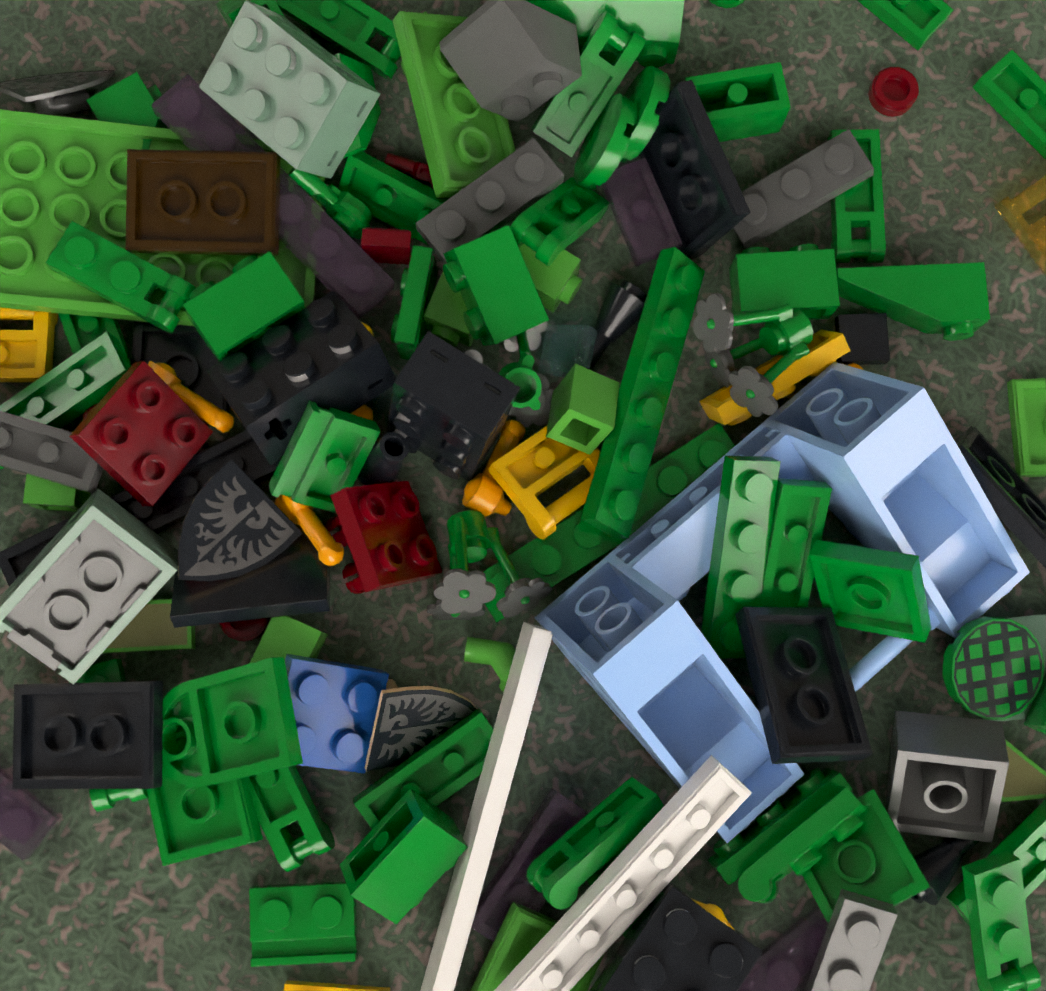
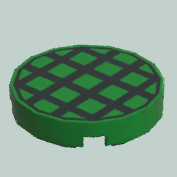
[942,616,1045,720]

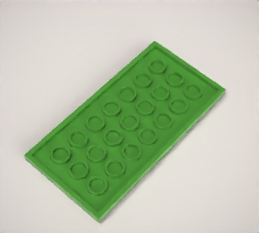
[0,109,325,326]

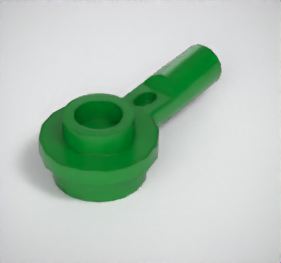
[288,167,373,240]

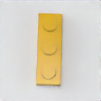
[699,329,851,425]

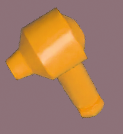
[148,361,234,433]
[462,420,526,517]
[274,494,344,566]

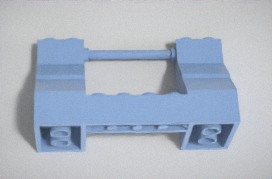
[534,362,1030,843]

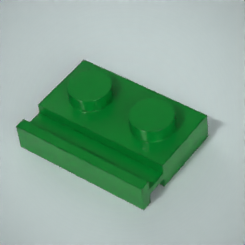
[391,245,438,360]
[269,401,381,513]
[249,881,357,967]

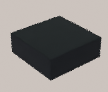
[834,313,890,365]

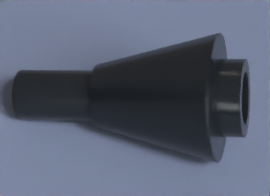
[578,280,647,367]
[911,838,980,905]

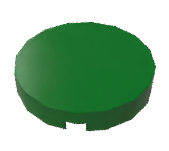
[620,66,671,163]
[573,93,638,191]

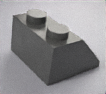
[439,0,582,122]
[886,710,1009,843]

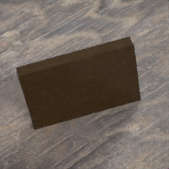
[125,149,281,256]

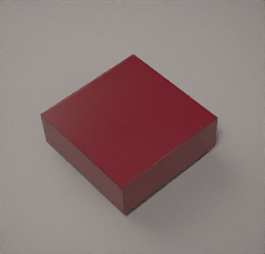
[361,227,414,265]

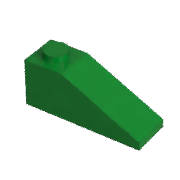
[836,262,990,341]

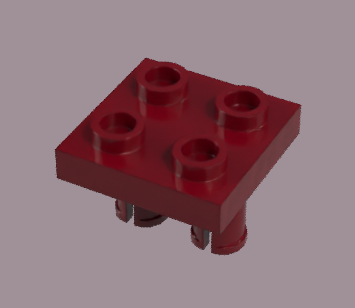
[69,361,213,506]
[325,481,442,594]

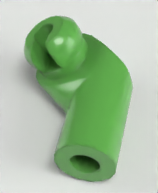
[464,637,516,693]

